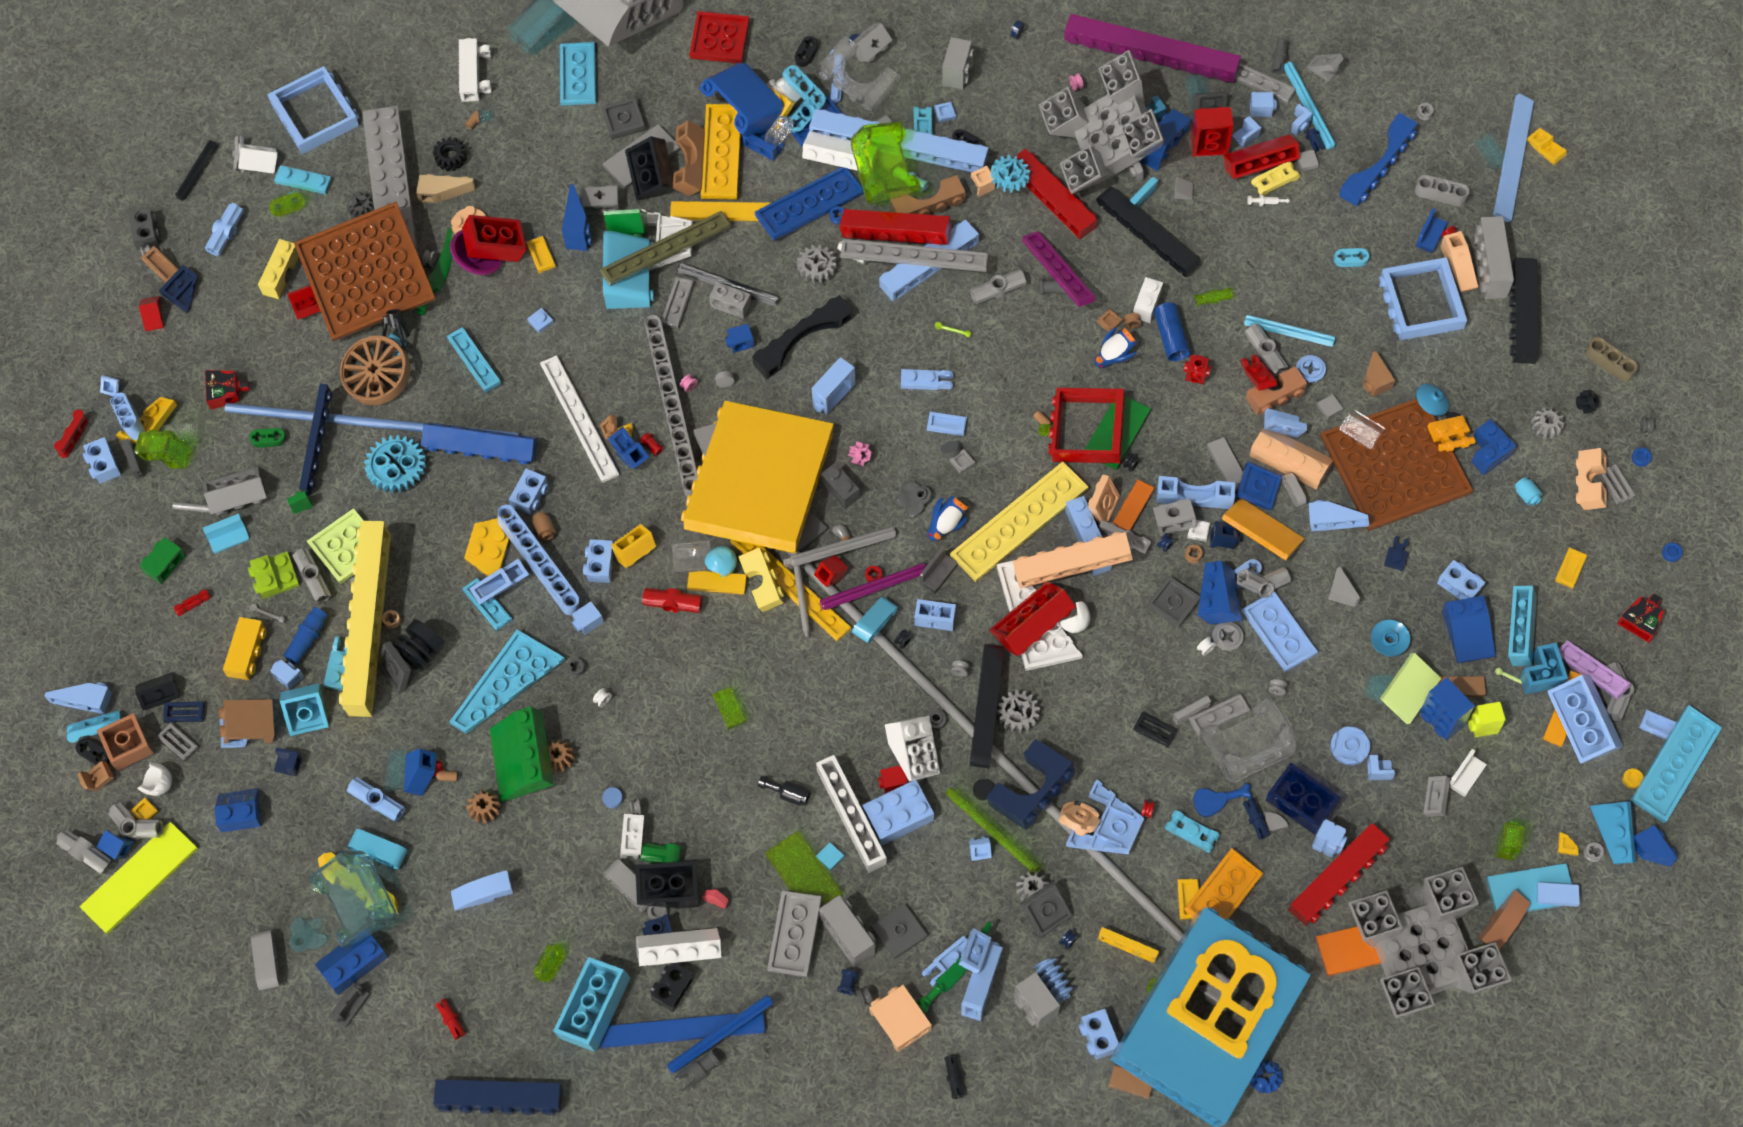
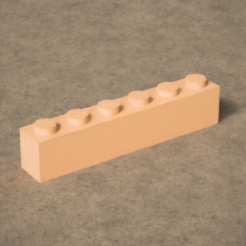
[1013,532,1133,588]

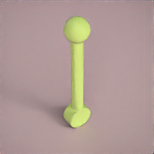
[1495,668,1522,684]

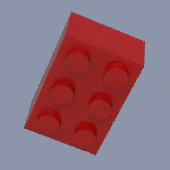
[1190,107,1234,157]
[462,215,526,262]

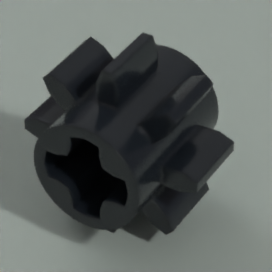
[1576,390,1600,414]

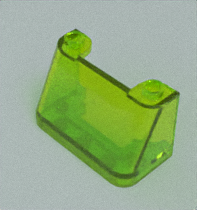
[851,121,921,204]

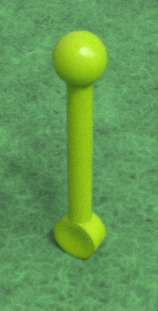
[935,322,972,337]

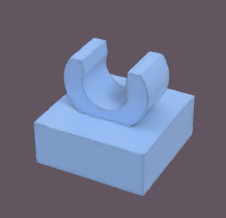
[969,836,992,861]

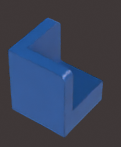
[97,830,134,859]

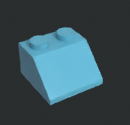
[280,683,329,736]

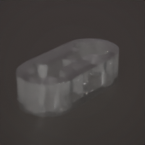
[765,116,793,147]

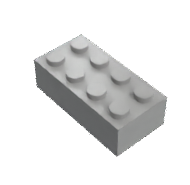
[1472,216,1514,299]

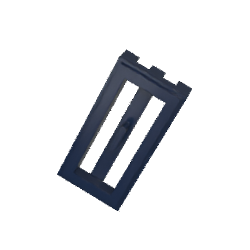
[163,701,205,723]

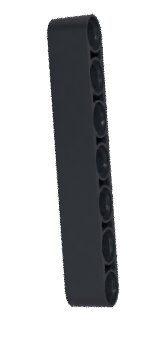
[1096,186,1200,277]
[969,644,1004,769]

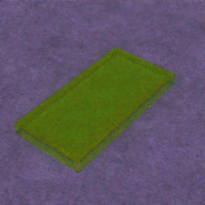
[764,831,843,907]

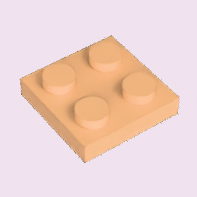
[1088,475,1120,525]

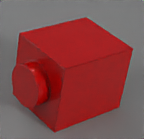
[814,555,849,587]
[877,765,908,794]

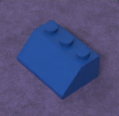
[315,927,388,995]

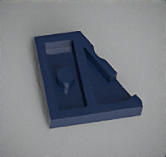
[159,265,198,313]

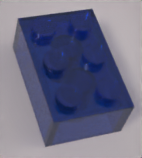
[1265,763,1341,835]

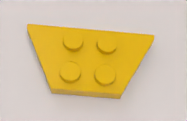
[464,516,510,576]

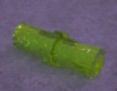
[1194,287,1233,306]

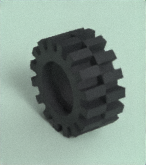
[433,137,467,171]

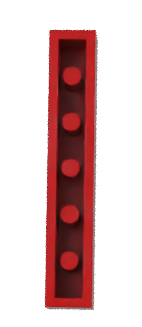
[1011,148,1097,240]
[839,209,952,245]
[1288,823,1390,926]

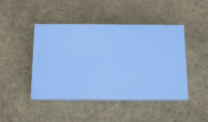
[1242,591,1318,673]

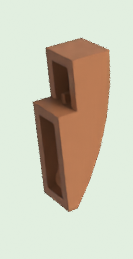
[1477,890,1531,950]

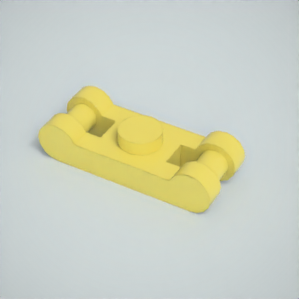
[1251,161,1301,196]

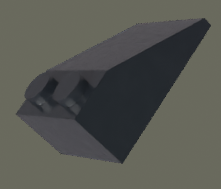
[635,861,698,909]

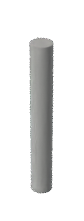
[172,502,229,514]

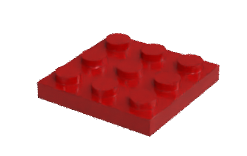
[689,11,749,63]

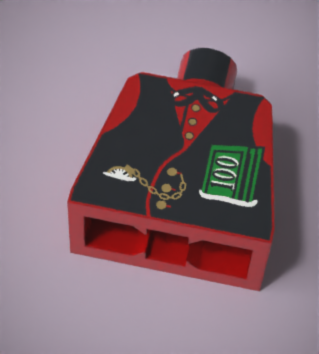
[205,370,250,410]
[1617,594,1664,643]

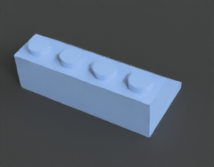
[1547,675,1623,764]

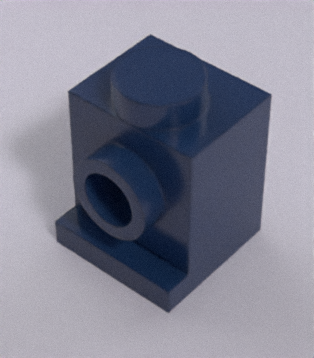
[1210,521,1240,549]
[642,914,673,935]

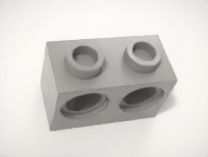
[709,282,751,319]

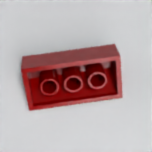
[989,581,1075,656]

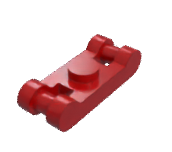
[54,409,88,458]

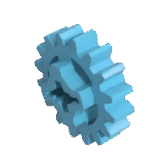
[990,155,1030,193]

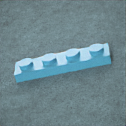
[447,327,501,393]

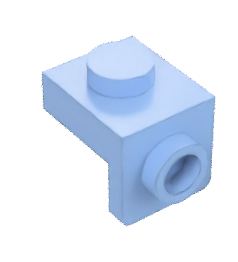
[1291,104,1312,136]

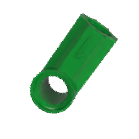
[640,843,682,863]

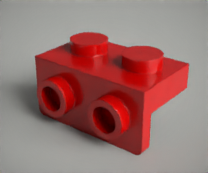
[287,285,320,320]

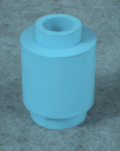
[1515,477,1543,506]

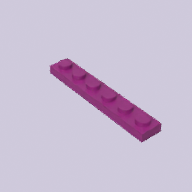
[1022,231,1095,307]

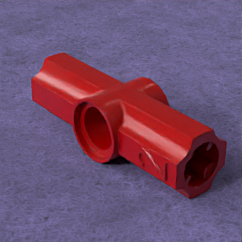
[642,588,702,613]

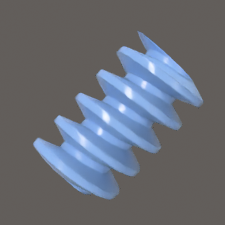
[1034,958,1073,1003]

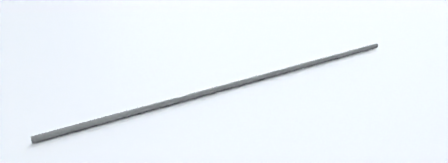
[785,550,1230,983]

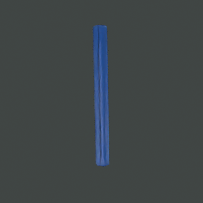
[667,995,773,1073]

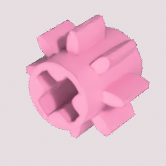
[848,441,872,466]

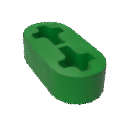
[249,428,286,448]

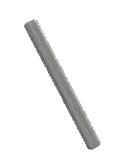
[790,527,896,567]

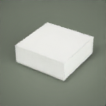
[1187,520,1210,542]

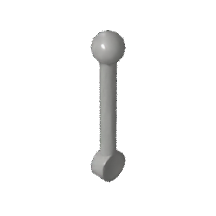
[250,604,286,623]

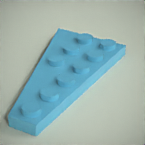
[449,630,565,734]

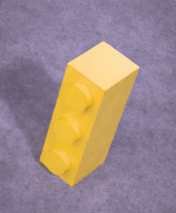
[223,617,267,680]

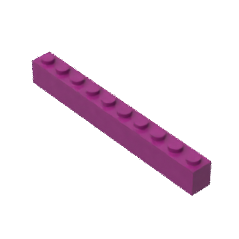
[1064,14,1241,83]

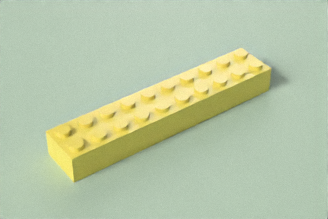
[339,521,391,717]

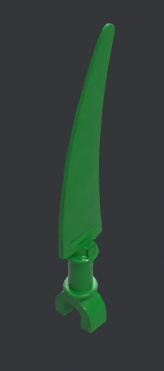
[417,228,452,316]
[915,922,991,1015]

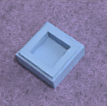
[934,102,956,123]

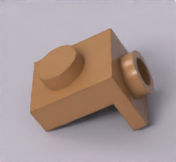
[77,761,114,791]

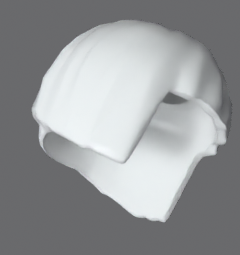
[1059,602,1090,633]
[138,762,172,796]

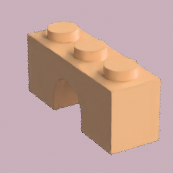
[1576,448,1607,510]

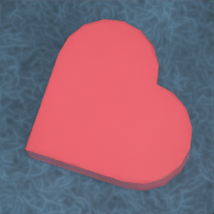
[702,889,729,908]

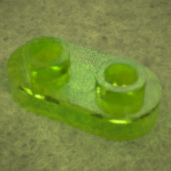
[269,191,305,217]
[533,943,565,983]

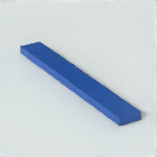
[600,1011,765,1048]

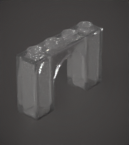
[817,35,901,113]

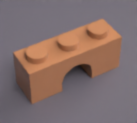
[1246,366,1307,416]

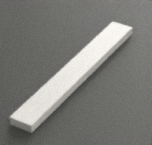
[540,355,619,483]

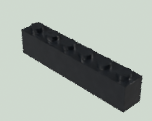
[1509,257,1539,364]

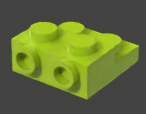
[247,551,300,599]

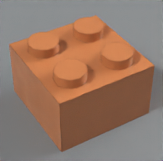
[97,713,154,771]

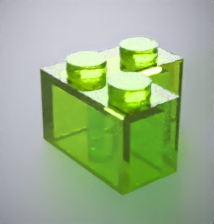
[134,430,191,469]

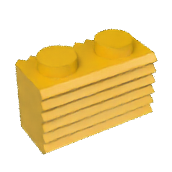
[611,524,656,568]

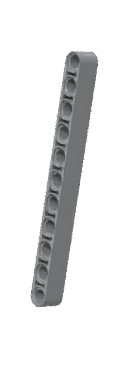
[645,315,698,498]

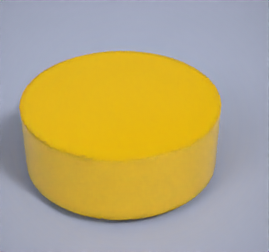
[1622,768,1643,789]

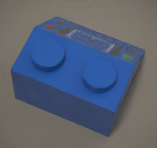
[215,788,261,833]

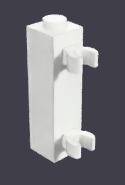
[459,38,491,102]

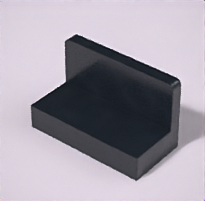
[135,672,180,710]

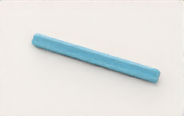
[1284,62,1336,150]

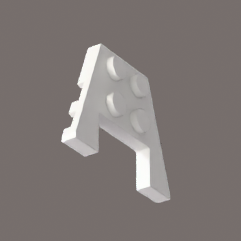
[640,209,693,271]

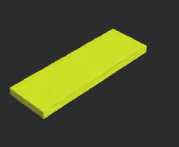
[79,822,198,935]

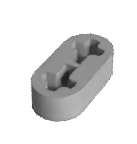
[1282,472,1307,507]

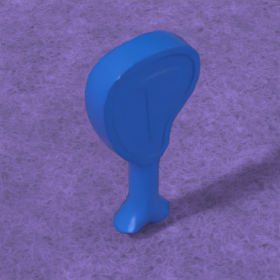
[1193,783,1252,817]

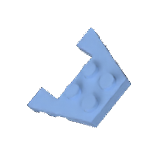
[1066,780,1144,854]

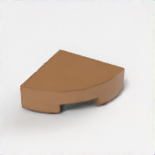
[600,415,617,441]

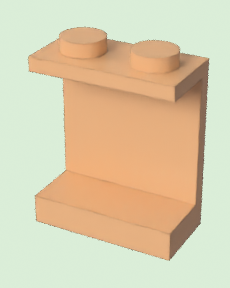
[869,985,932,1052]

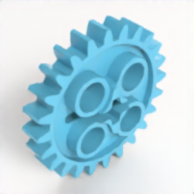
[364,435,426,493]

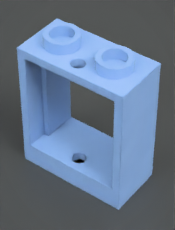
[811,357,856,415]

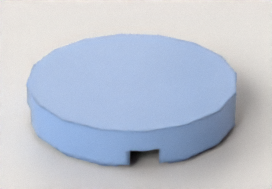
[1330,726,1370,765]

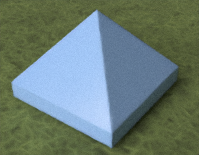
[100,375,119,396]

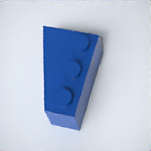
[1198,561,1243,625]

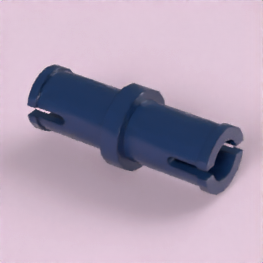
[1243,798,1270,839]

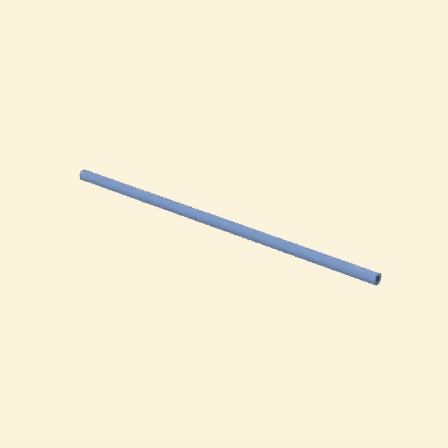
[225,403,520,435]

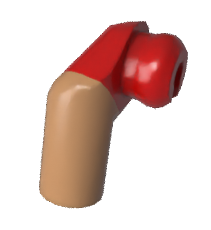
[434,761,457,781]

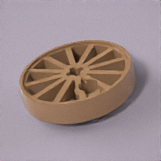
[340,336,411,406]

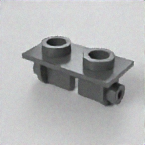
[329,983,369,1028]

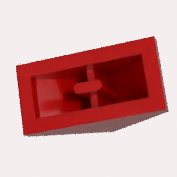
[138,296,164,332]

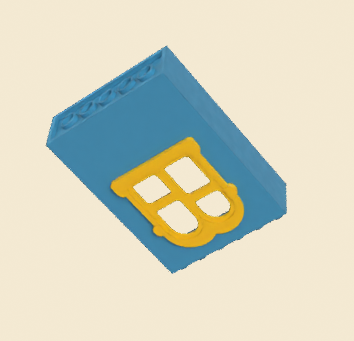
[1109,907,1310,1127]

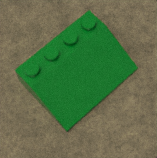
[489,706,554,802]

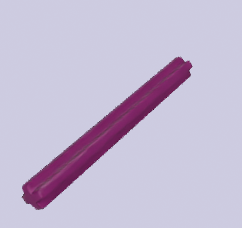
[820,563,926,610]

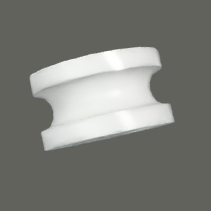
[1197,637,1216,656]
[593,688,612,708]

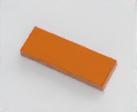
[1113,479,1154,531]

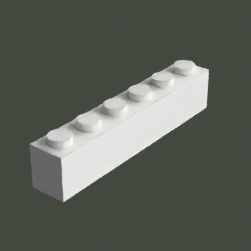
[816,755,887,873]

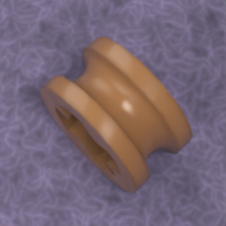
[1124,313,1141,329]
[1185,545,1203,564]

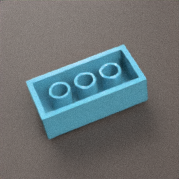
[553,957,631,1052]

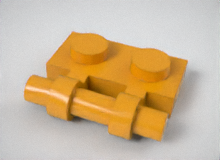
[1427,415,1475,452]

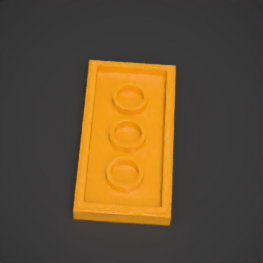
[1222,499,1305,560]
[1183,848,1264,919]

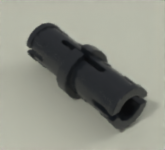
[944,1055,965,1099]

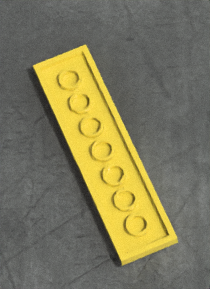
[950,462,1089,582]

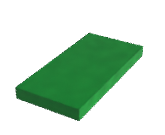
[1085,396,1151,470]

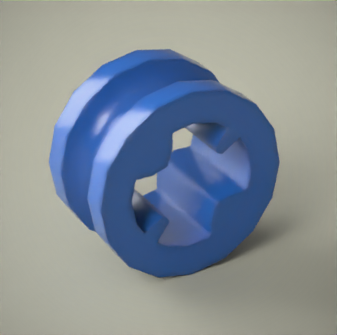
[830,206,844,224]

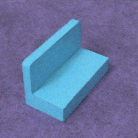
[203,514,249,553]

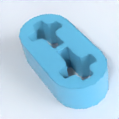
[1334,248,1369,267]

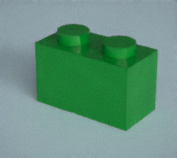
[139,537,186,585]

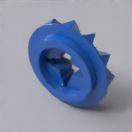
[1250,1060,1282,1093]

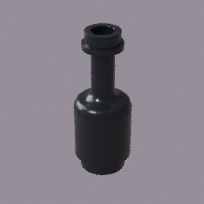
[758,776,811,806]

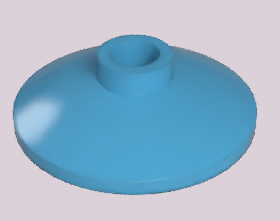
[1416,384,1450,416]
[1371,620,1410,657]

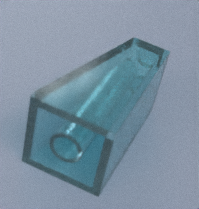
[507,0,579,56]

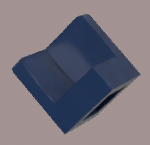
[274,748,302,776]

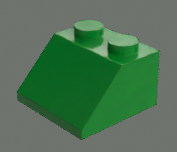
[603,209,648,237]

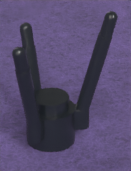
[382,309,409,352]

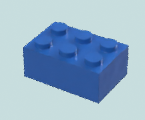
[1420,677,1475,740]

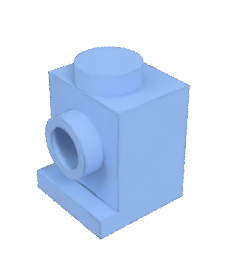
[270,660,304,690]

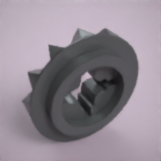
[346,192,374,218]

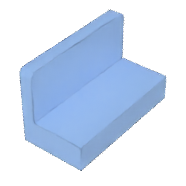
[1264,408,1307,437]

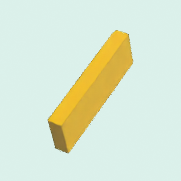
[687,570,747,595]
[1098,927,1159,963]

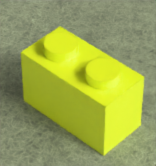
[1468,702,1505,738]

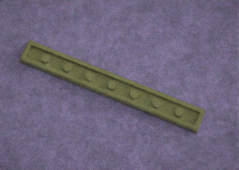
[600,211,731,286]

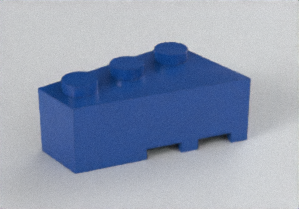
[1139,109,1191,171]

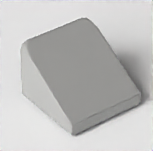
[1174,177,1193,200]

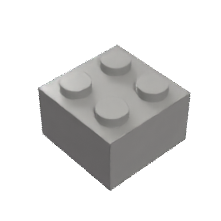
[942,37,974,90]
[1013,972,1060,1029]

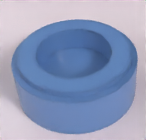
[602,787,623,808]

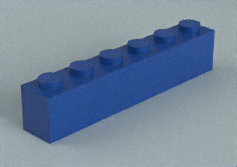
[421,422,538,464]

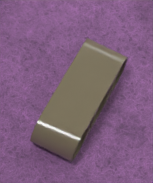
[1586,337,1637,382]

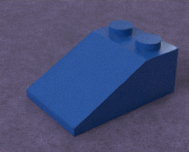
[562,184,592,251]
[1442,595,1496,664]

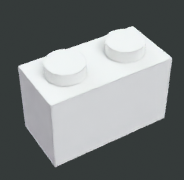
[1133,277,1163,323]

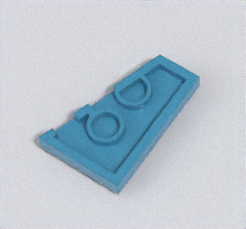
[1590,802,1636,864]

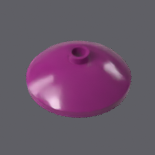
[450,230,502,275]

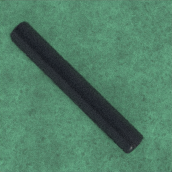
[175,140,217,201]

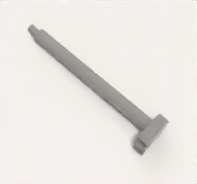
[783,558,810,638]

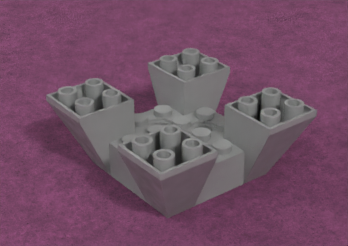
[1039,50,1164,194]
[1348,867,1512,1019]

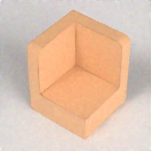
[971,166,995,197]

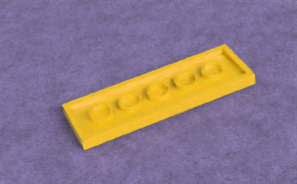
[701,104,741,200]

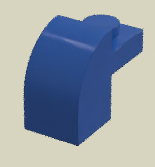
[607,427,649,469]

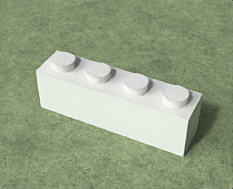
[802,131,878,174]
[636,928,721,966]

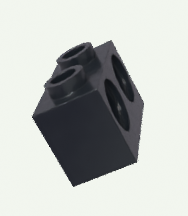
[650,963,694,1012]

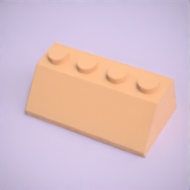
[1250,429,1333,490]

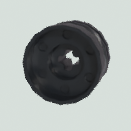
[393,619,445,670]

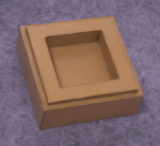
[1097,309,1123,332]

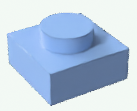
[527,308,554,333]

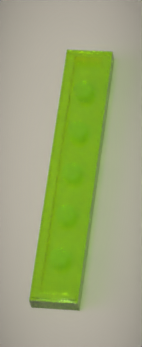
[945,787,1042,873]

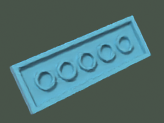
[1630,705,1722,823]

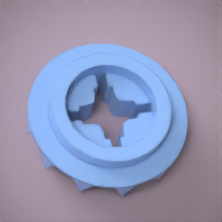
[1296,355,1326,383]

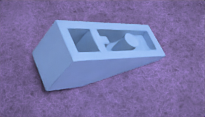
[1309,500,1370,531]
[45,682,113,715]

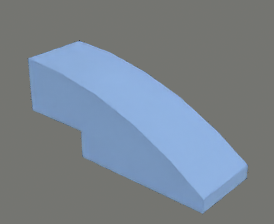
[469,559,529,605]
[451,870,513,911]

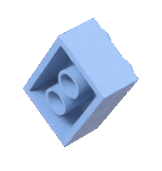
[862,780,934,846]

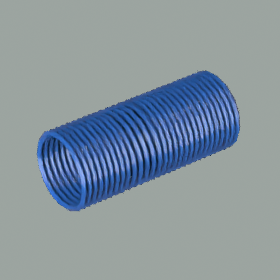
[1154,302,1190,361]

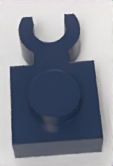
[1384,536,1408,571]

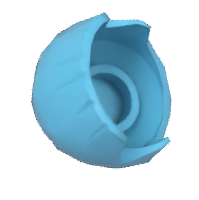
[705,546,737,577]

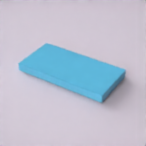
[560,42,596,106]
[1486,863,1572,912]

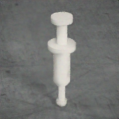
[1247,194,1290,206]

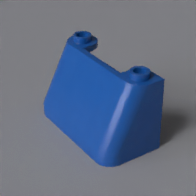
[699,63,784,135]

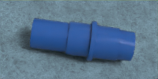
[283,607,328,665]

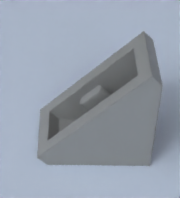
[1328,567,1360,607]

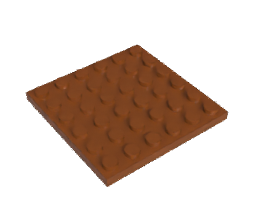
[294,202,436,342]
[1320,399,1473,531]

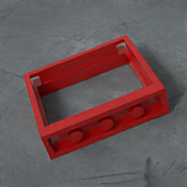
[1048,388,1125,463]

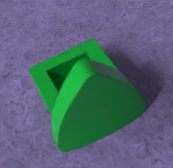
[287,491,314,514]

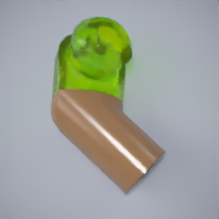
[1033,410,1051,437]

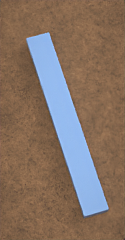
[1493,93,1534,222]

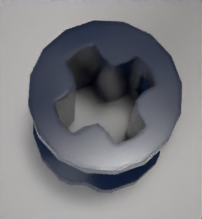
[837,969,859,995]

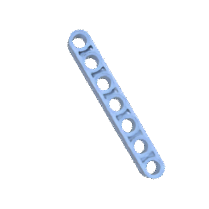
[498,505,579,615]

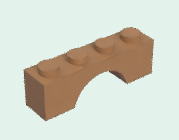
[673,121,704,196]
[890,175,965,215]

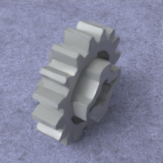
[797,245,836,283]
[997,690,1040,733]

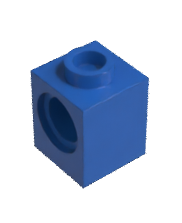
[725,324,754,353]

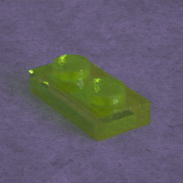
[712,687,746,730]

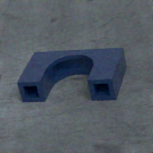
[986,739,1076,830]

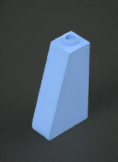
[961,941,1003,1021]

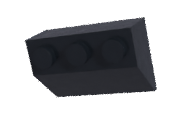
[625,136,675,200]

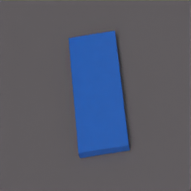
[754,167,865,241]

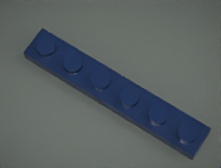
[299,383,333,495]

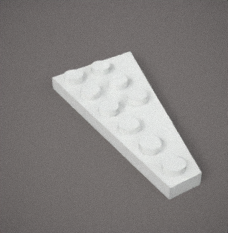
[997,560,1083,671]

